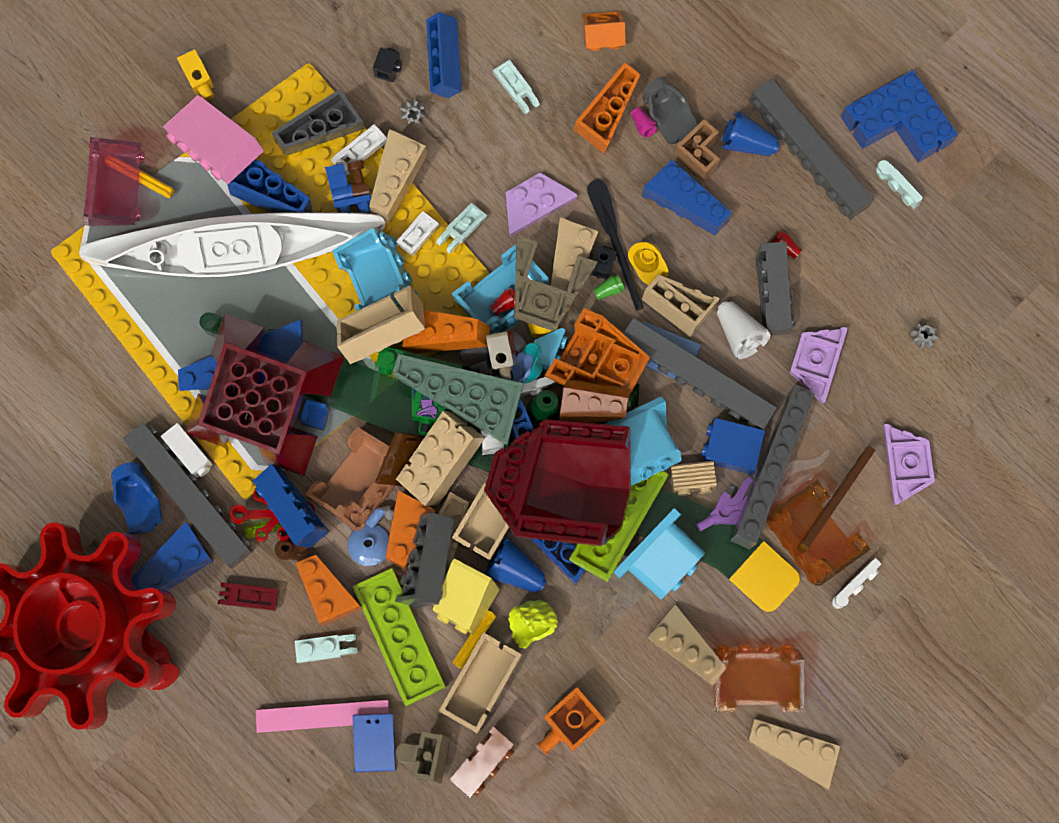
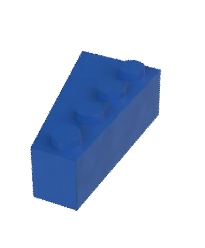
[227,159,312,213]
[642,160,732,235]
[253,464,330,548]
[131,522,214,591]
[529,538,585,586]

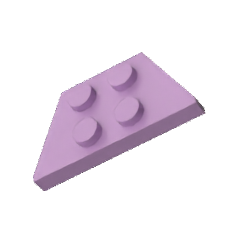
[506,173,577,237]
[789,327,848,404]
[883,424,935,506]

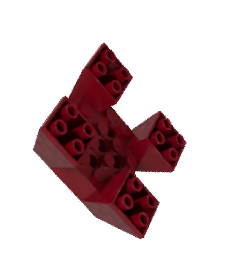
[186,313,345,476]

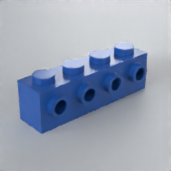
[426,12,461,98]

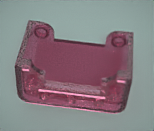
[83,137,145,227]

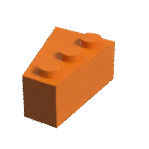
[386,490,437,571]
[296,555,362,626]

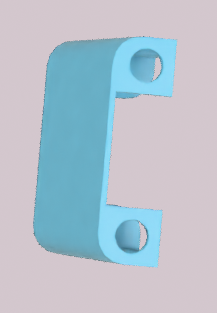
[332,227,420,311]
[452,244,550,335]

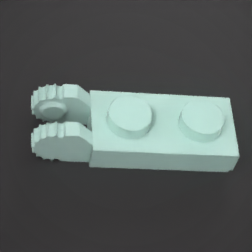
[493,60,540,114]
[876,160,923,209]
[437,203,487,254]
[295,634,358,663]

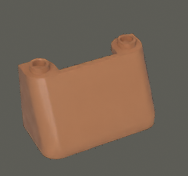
[305,427,395,531]

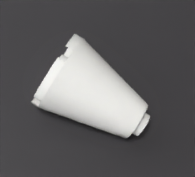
[717,301,771,359]

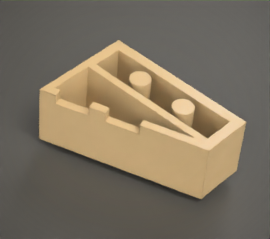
[642,275,720,337]

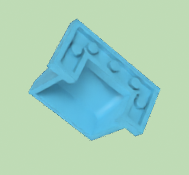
[605,397,681,486]
[613,508,706,600]

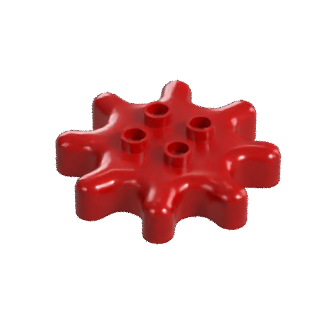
[0,522,176,730]

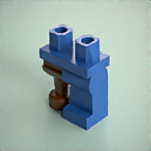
[325,160,371,214]

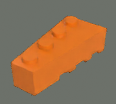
[573,62,641,154]
[402,310,490,354]

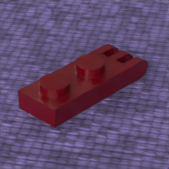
[218,582,279,611]

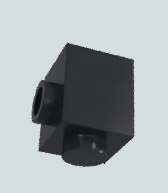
[373,47,403,82]
[590,246,617,280]

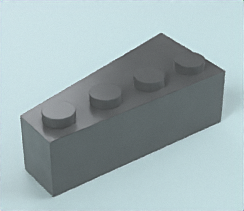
[272,89,364,156]
[755,242,794,335]
[395,512,454,608]

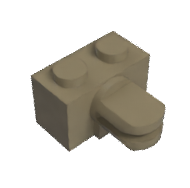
[396,732,450,783]

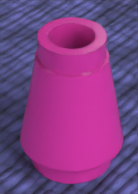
[631,107,657,138]

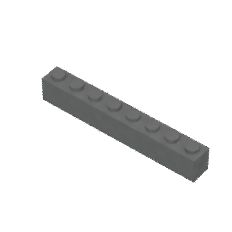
[750,78,874,220]
[623,318,777,430]
[730,385,815,549]
[123,422,252,569]

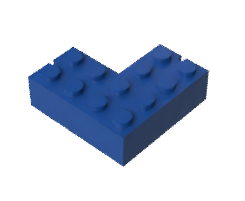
[841,70,958,163]

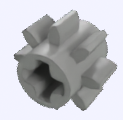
[400,98,425,124]
[910,322,938,349]

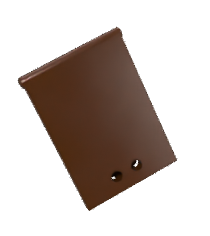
[375,432,423,486]

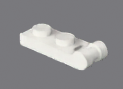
[331,124,387,176]
[831,558,881,609]

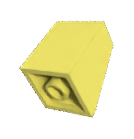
[432,559,500,635]

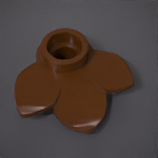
[275,531,312,563]

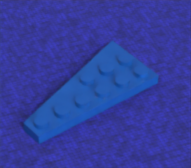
[178,320,303,391]

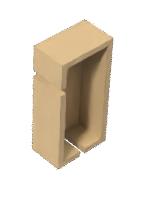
[337,286,425,364]
[396,411,485,506]
[452,477,509,560]
[439,633,522,734]

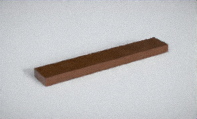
[797,446,876,554]

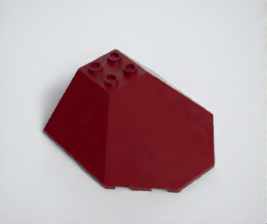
[484,419,631,546]

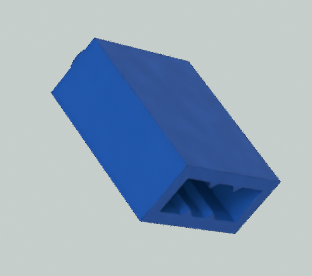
[701,418,765,475]

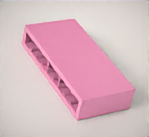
[163,95,264,184]

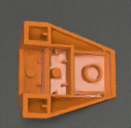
[545,308,650,393]

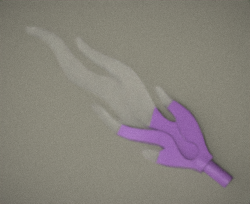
[696,449,830,531]

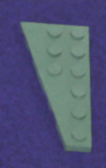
[393,354,523,446]

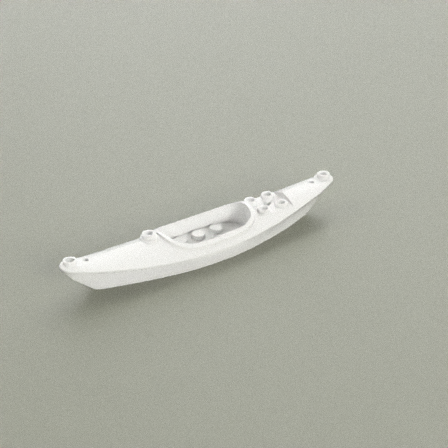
[79,213,385,277]

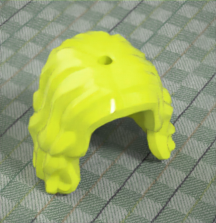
[508,600,558,649]

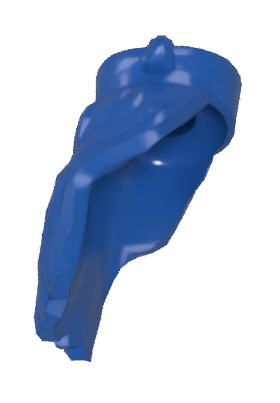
[111,462,162,534]

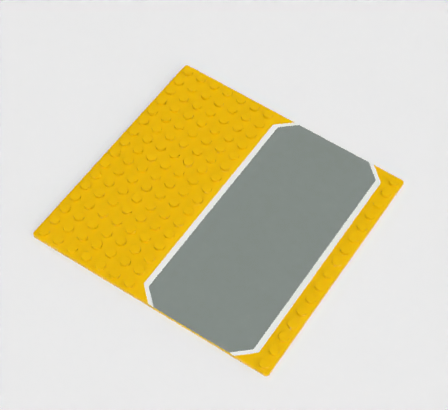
[51,63,490,499]

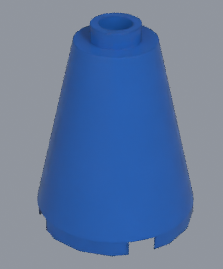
[721,110,780,157]
[484,539,547,593]

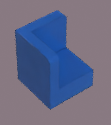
[301,399,330,430]

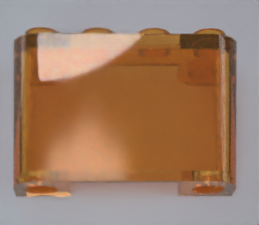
[767,480,871,586]
[712,644,805,712]

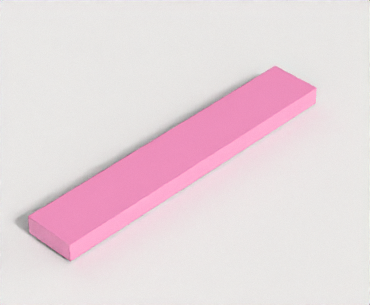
[256,700,389,733]

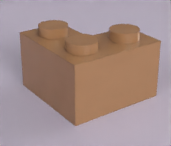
[674,119,720,182]

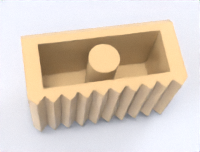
[669,461,717,496]

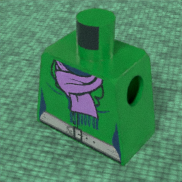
[412,388,448,435]

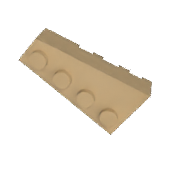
[369,129,427,223]
[551,217,598,312]

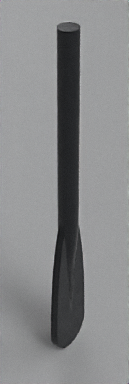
[587,180,644,311]

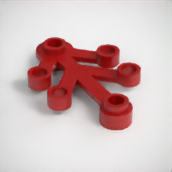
[230,490,315,542]

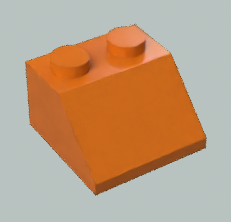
[581,11,626,51]

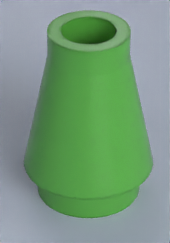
[593,274,625,300]

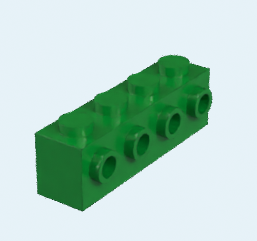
[375,347,463,375]

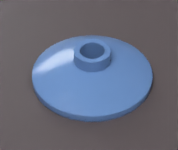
[348,524,389,566]

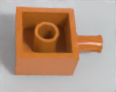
[537,687,607,755]

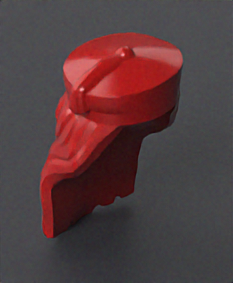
[142,630,179,690]

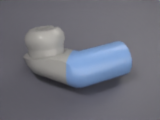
[365,505,394,529]

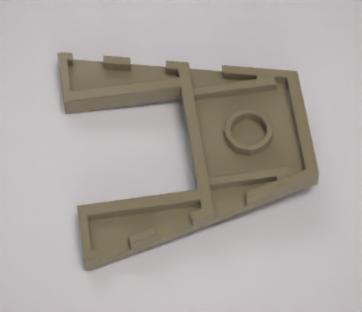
[514,235,597,331]

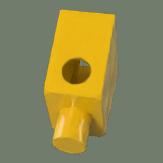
[177,49,214,101]

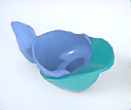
[494,343,543,384]

